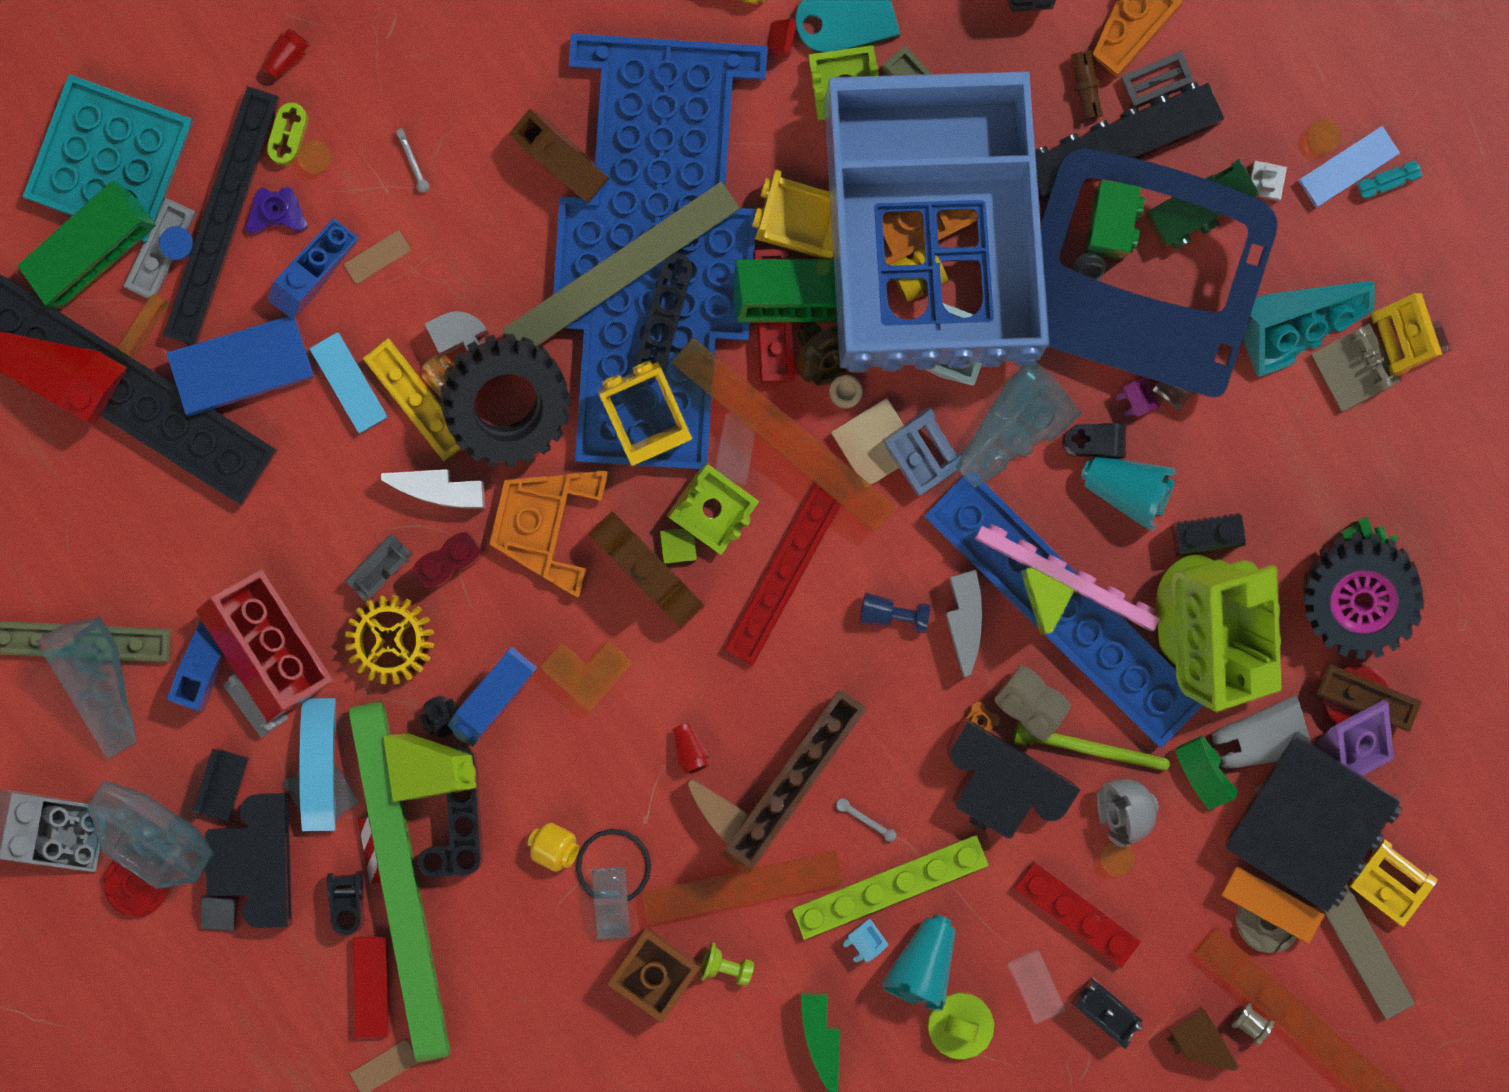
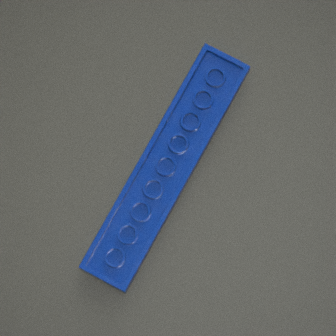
[924,469,1203,748]

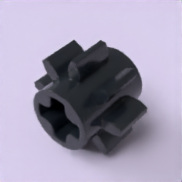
[419,696,459,737]

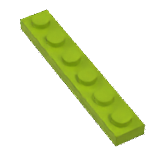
[792,834,989,940]

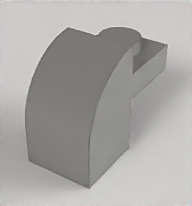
[425,311,489,356]

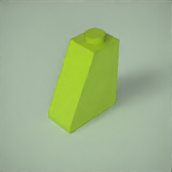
[383,733,476,802]

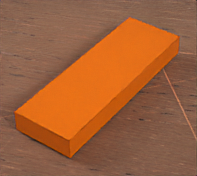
[1220,866,1325,944]

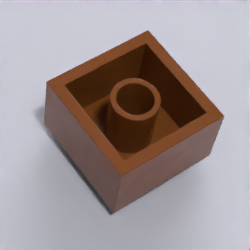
[607,927,701,1023]

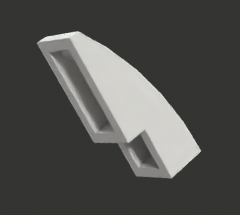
[381,469,485,509]

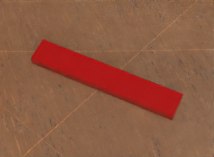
[724,477,848,666]

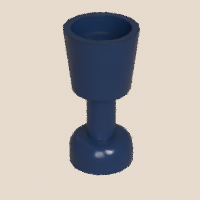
[860,592,930,633]

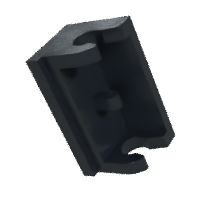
[1071,977,1143,1049]

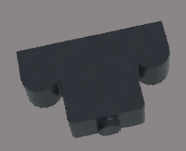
[947,717,1081,839]
[200,792,292,928]

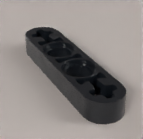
[636,253,693,380]

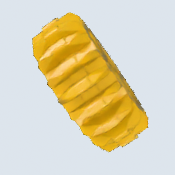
[345,595,435,684]

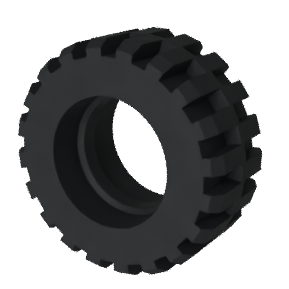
[440,334,571,467]

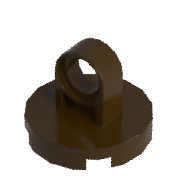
[796,322,847,386]

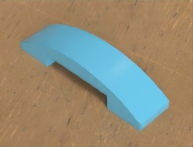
[299,698,336,831]

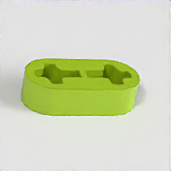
[267,102,308,165]

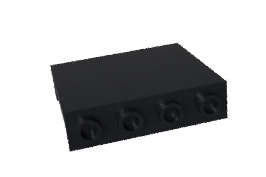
[1225,731,1403,912]

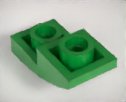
[1175,735,1238,810]

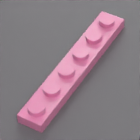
[974,524,1160,631]

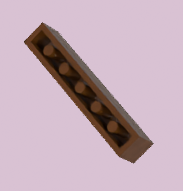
[721,689,866,875]

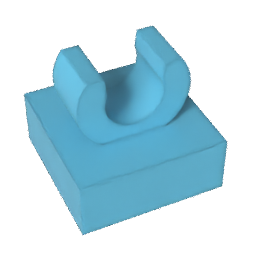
[843,918,889,963]

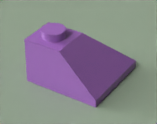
[1314,700,1394,776]

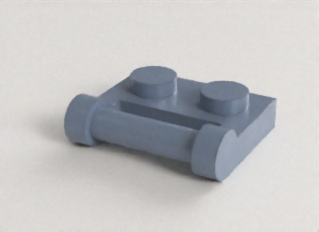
[882,407,965,496]

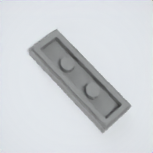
[123,198,197,301]

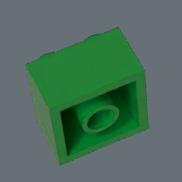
[1084,180,1145,261]

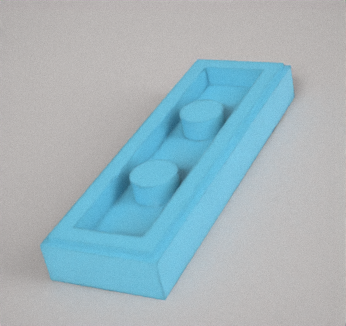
[309,332,388,434]

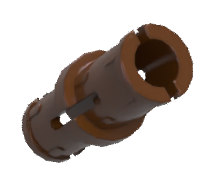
[1071,51,1104,120]

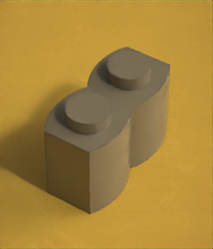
[994,665,1071,741]

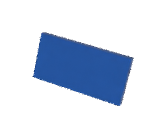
[167,316,314,417]

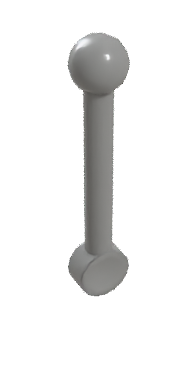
[396,128,429,193]
[836,798,897,842]

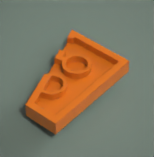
[1093,0,1183,78]

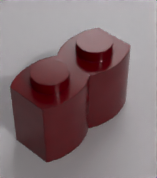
[413,532,484,589]

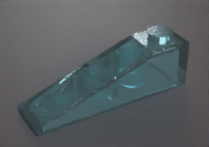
[955,362,1082,488]
[36,617,136,759]

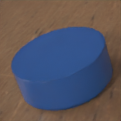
[159,226,194,261]

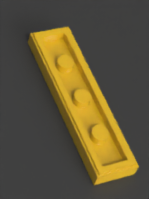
[363,338,461,462]

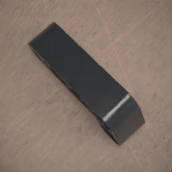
[417,745,483,877]

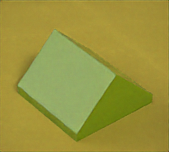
[1021,568,1075,635]

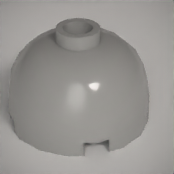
[1097,778,1159,847]

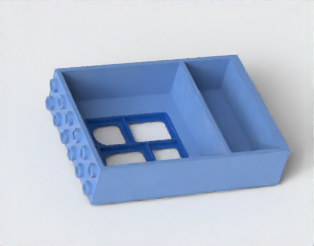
[824,72,1049,372]

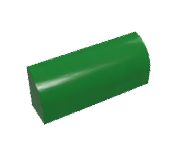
[17,180,157,310]
[734,259,837,322]

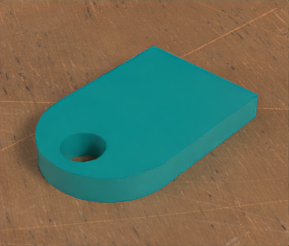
[796,0,900,53]

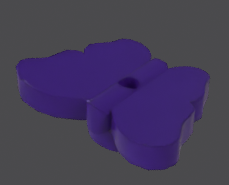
[246,187,308,234]

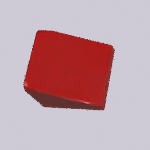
[767,19,796,58]

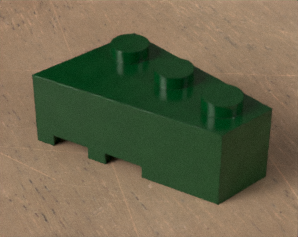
[1145,159,1259,250]

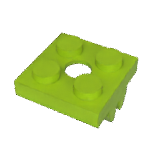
[809,45,879,121]
[667,462,759,555]

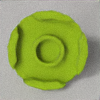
[928,992,994,1060]

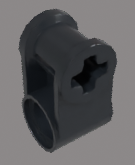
[1062,423,1126,459]
[327,871,364,935]

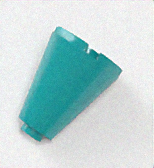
[1081,456,1177,531]
[881,914,956,1011]

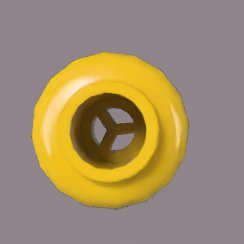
[528,823,579,872]

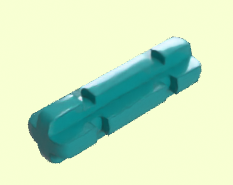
[1357,161,1422,199]

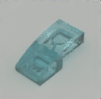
[592,867,631,939]

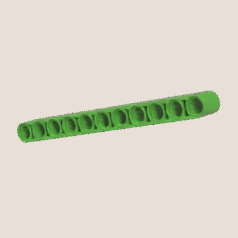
[349,701,450,1063]

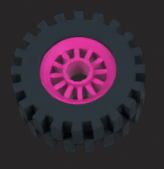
[1303,533,1424,659]

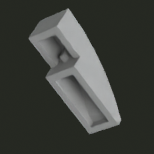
[945,570,982,677]

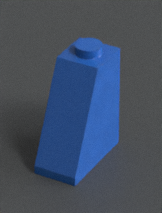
[447,646,537,747]

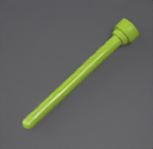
[1012,719,1170,771]

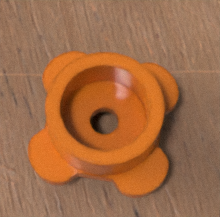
[961,702,1000,732]

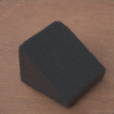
[201,895,238,931]

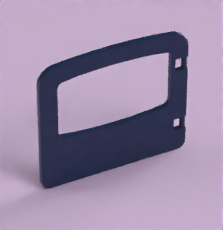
[1040,148,1278,398]

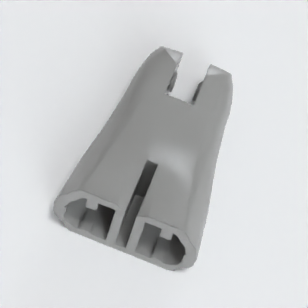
[1211,695,1312,769]

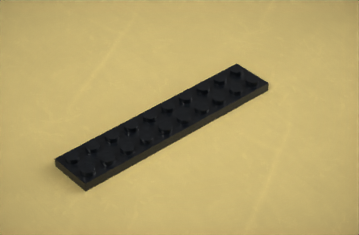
[0,274,278,506]

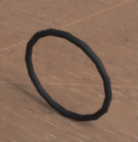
[576,829,651,904]

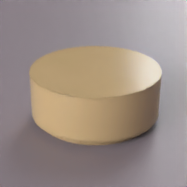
[829,375,862,409]

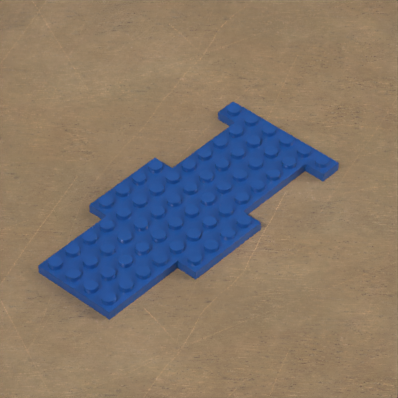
[553,33,768,470]

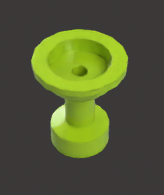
[700,942,754,987]

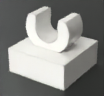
[1250,161,1287,201]

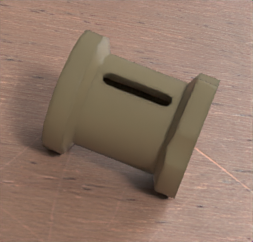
[1230,1002,1275,1046]

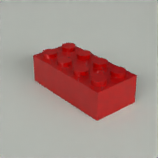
[196,569,334,723]

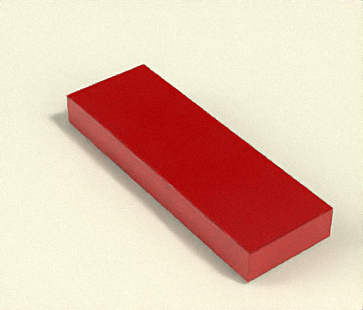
[353,936,389,1038]

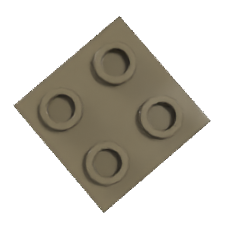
[1311,324,1400,412]

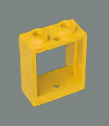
[597,361,692,466]

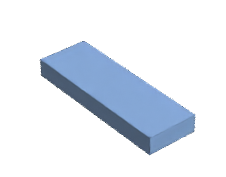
[1298,126,1400,208]

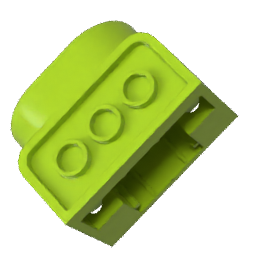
[1156,555,1282,712]

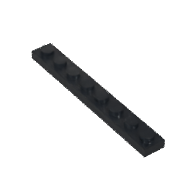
[163,86,280,345]

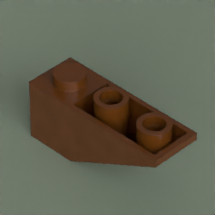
[509,108,610,203]

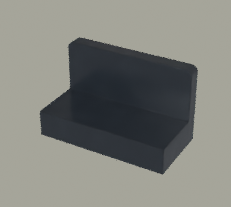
[193,748,250,822]

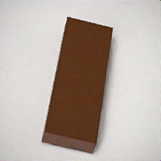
[1315,664,1422,732]

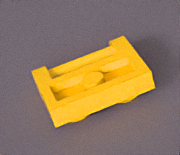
[1371,293,1442,376]
[1348,839,1438,927]

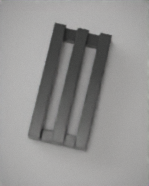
[1120,51,1195,108]

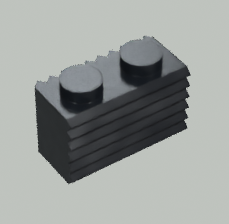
[1171,513,1246,556]

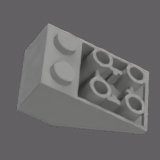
[0,789,108,872]

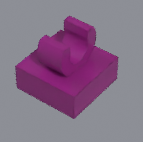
[1116,378,1160,417]

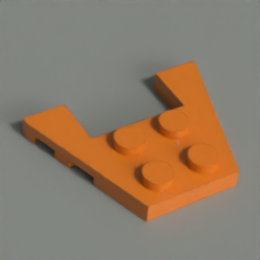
[489,471,609,598]

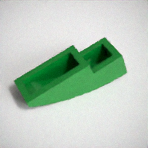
[801,992,840,1092]

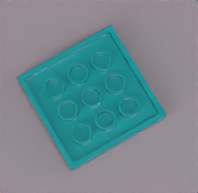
[23,74,194,243]

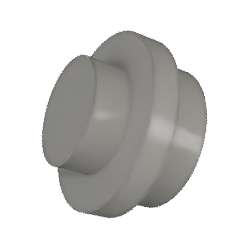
[1073,252,1106,281]

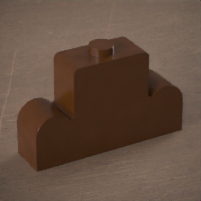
[589,511,705,629]

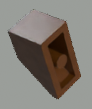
[1166,1007,1239,1071]

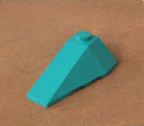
[1243,281,1375,377]

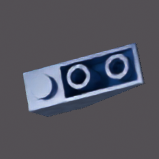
[267,218,359,320]
[167,620,224,711]

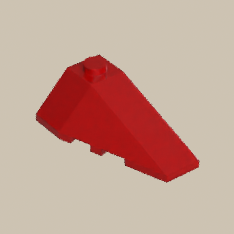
[0,332,128,425]

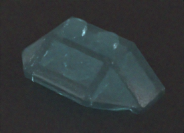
[87,780,214,889]

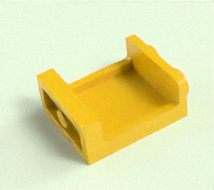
[752,169,833,259]

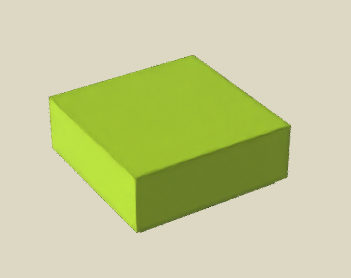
[660,528,697,564]

